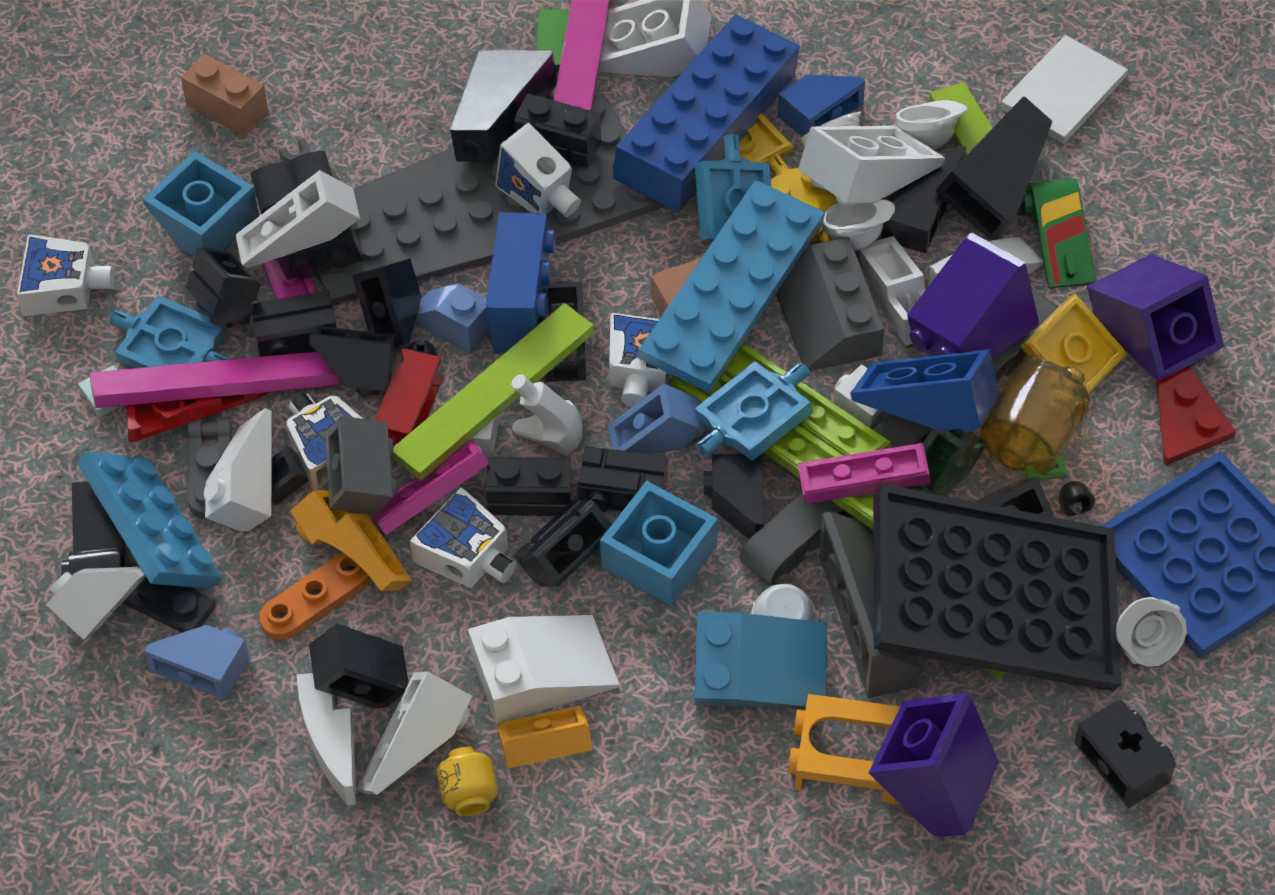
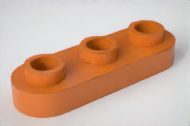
[259,553,371,640]

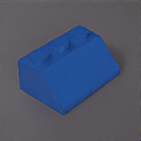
[486,212,556,354]

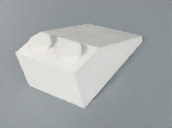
[599,0,711,77]
[798,126,945,207]
[468,615,620,724]

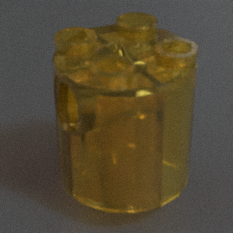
[980,355,1090,475]

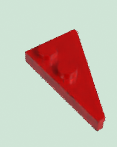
[1156,366,1236,465]
[126,392,269,442]

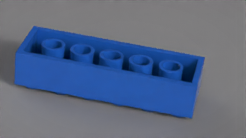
[613,14,800,212]

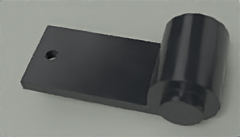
[61,481,125,575]

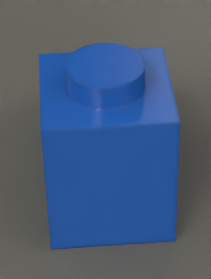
[777,75,865,137]

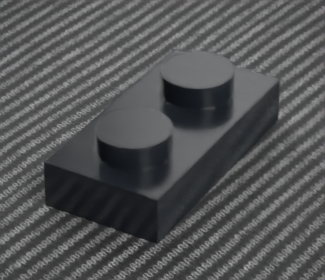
[122,577,216,633]

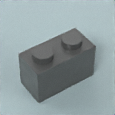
[325,416,396,515]

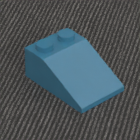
[695,611,827,709]

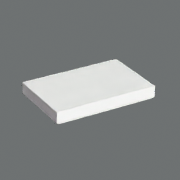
[1001,35,1128,144]

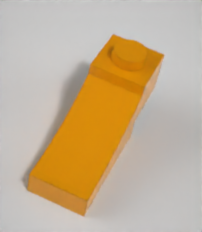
[290,490,413,592]

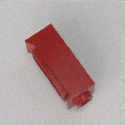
[375,348,443,447]

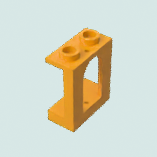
[788,694,900,804]

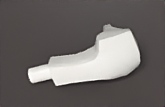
[511,374,583,457]

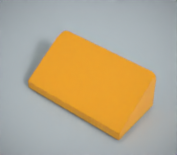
[496,706,593,769]

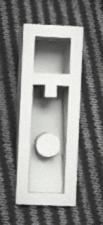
[236,170,360,268]
[204,408,272,532]
[356,672,472,795]

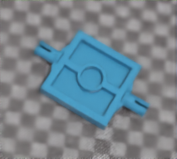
[695,134,771,242]
[109,295,233,368]
[695,362,813,461]

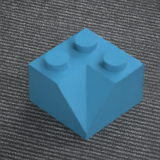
[143,151,259,257]
[600,481,718,606]

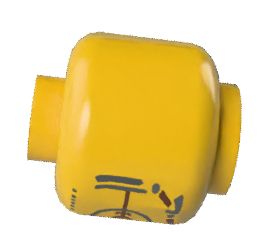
[437,747,498,816]

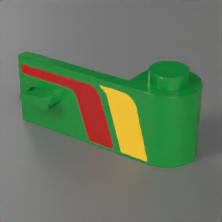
[1021,178,1096,288]

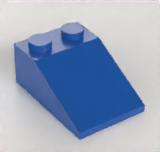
[850,349,999,434]

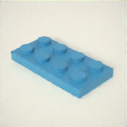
[77,451,222,588]

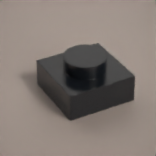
[271,446,309,505]

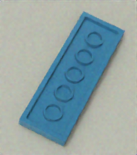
[638,180,825,393]

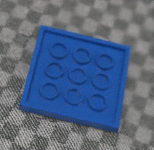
[1101,451,1275,659]

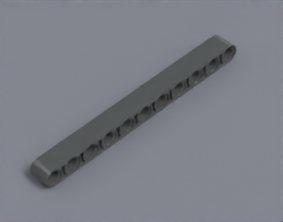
[739,290,1058,586]

